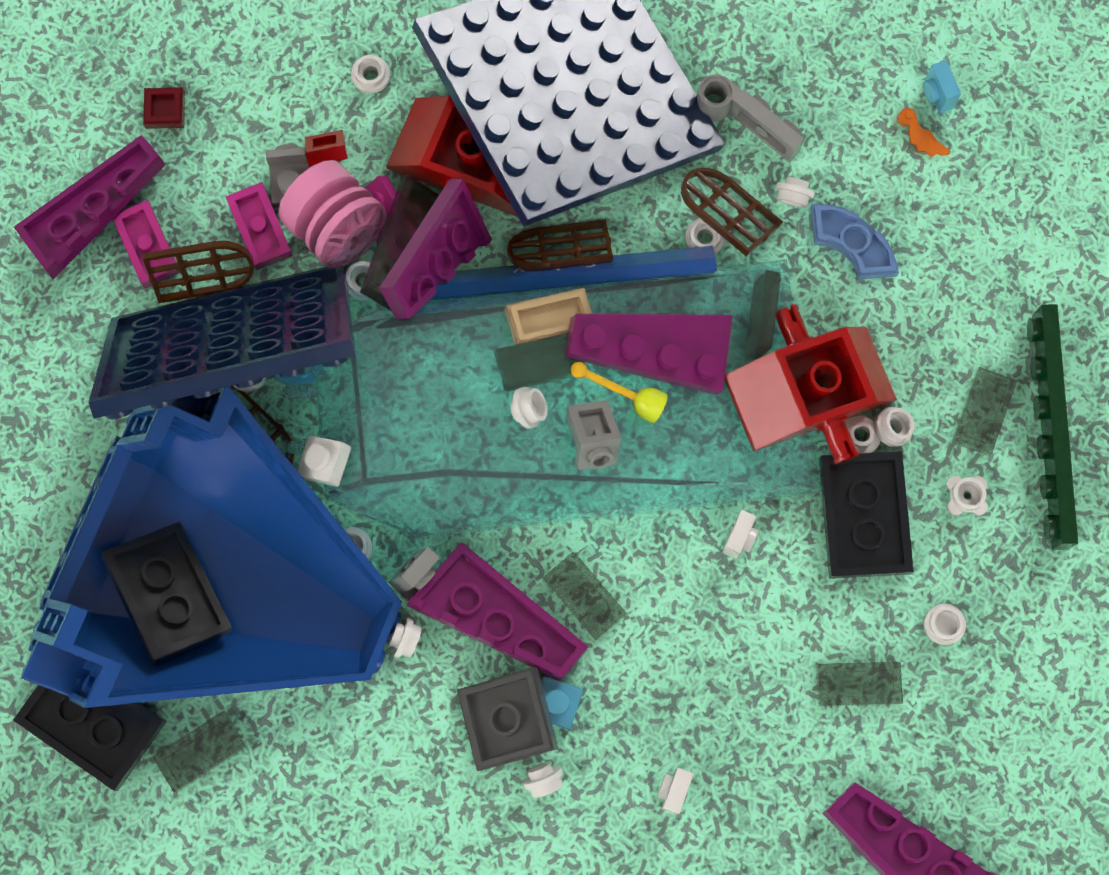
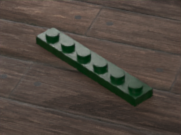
[1027,304,1078,550]

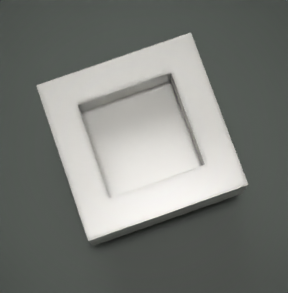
[297,435,351,487]
[722,510,759,560]
[657,768,694,815]

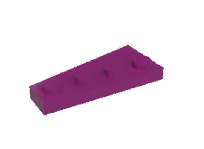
[379,179,492,319]
[564,314,733,395]

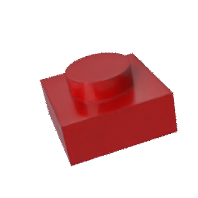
[305,130,348,167]

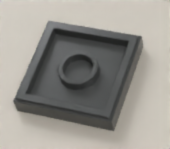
[457,667,558,771]

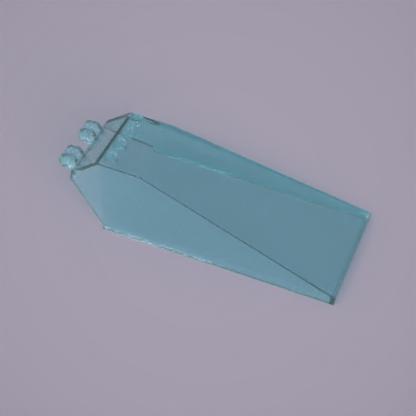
[283,259,821,539]

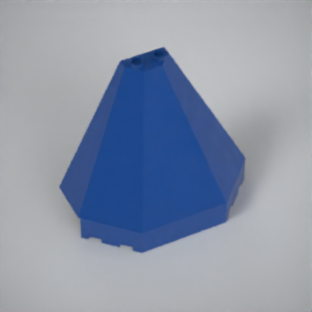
[21,386,402,708]

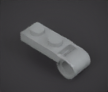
[697,74,804,163]

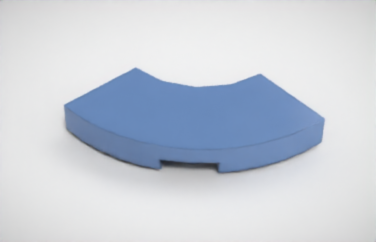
[810,204,899,280]

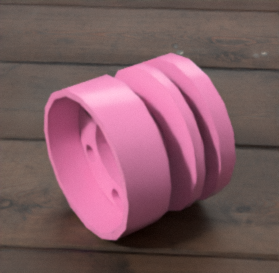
[278,160,387,269]

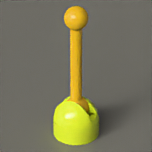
[571,362,668,424]

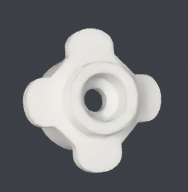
[946,476,988,516]

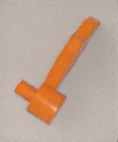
[897,108,950,157]

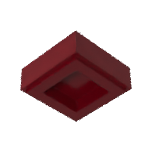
[143,87,185,129]

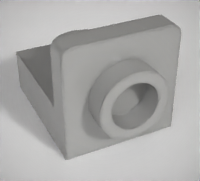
[266,144,310,208]
[566,400,621,470]
[388,547,440,601]

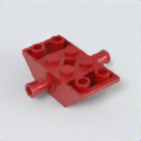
[386,96,517,217]
[724,304,897,464]

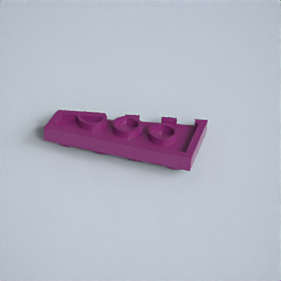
[14,135,165,280]
[407,542,588,681]
[822,782,996,875]

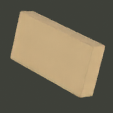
[504,288,592,348]

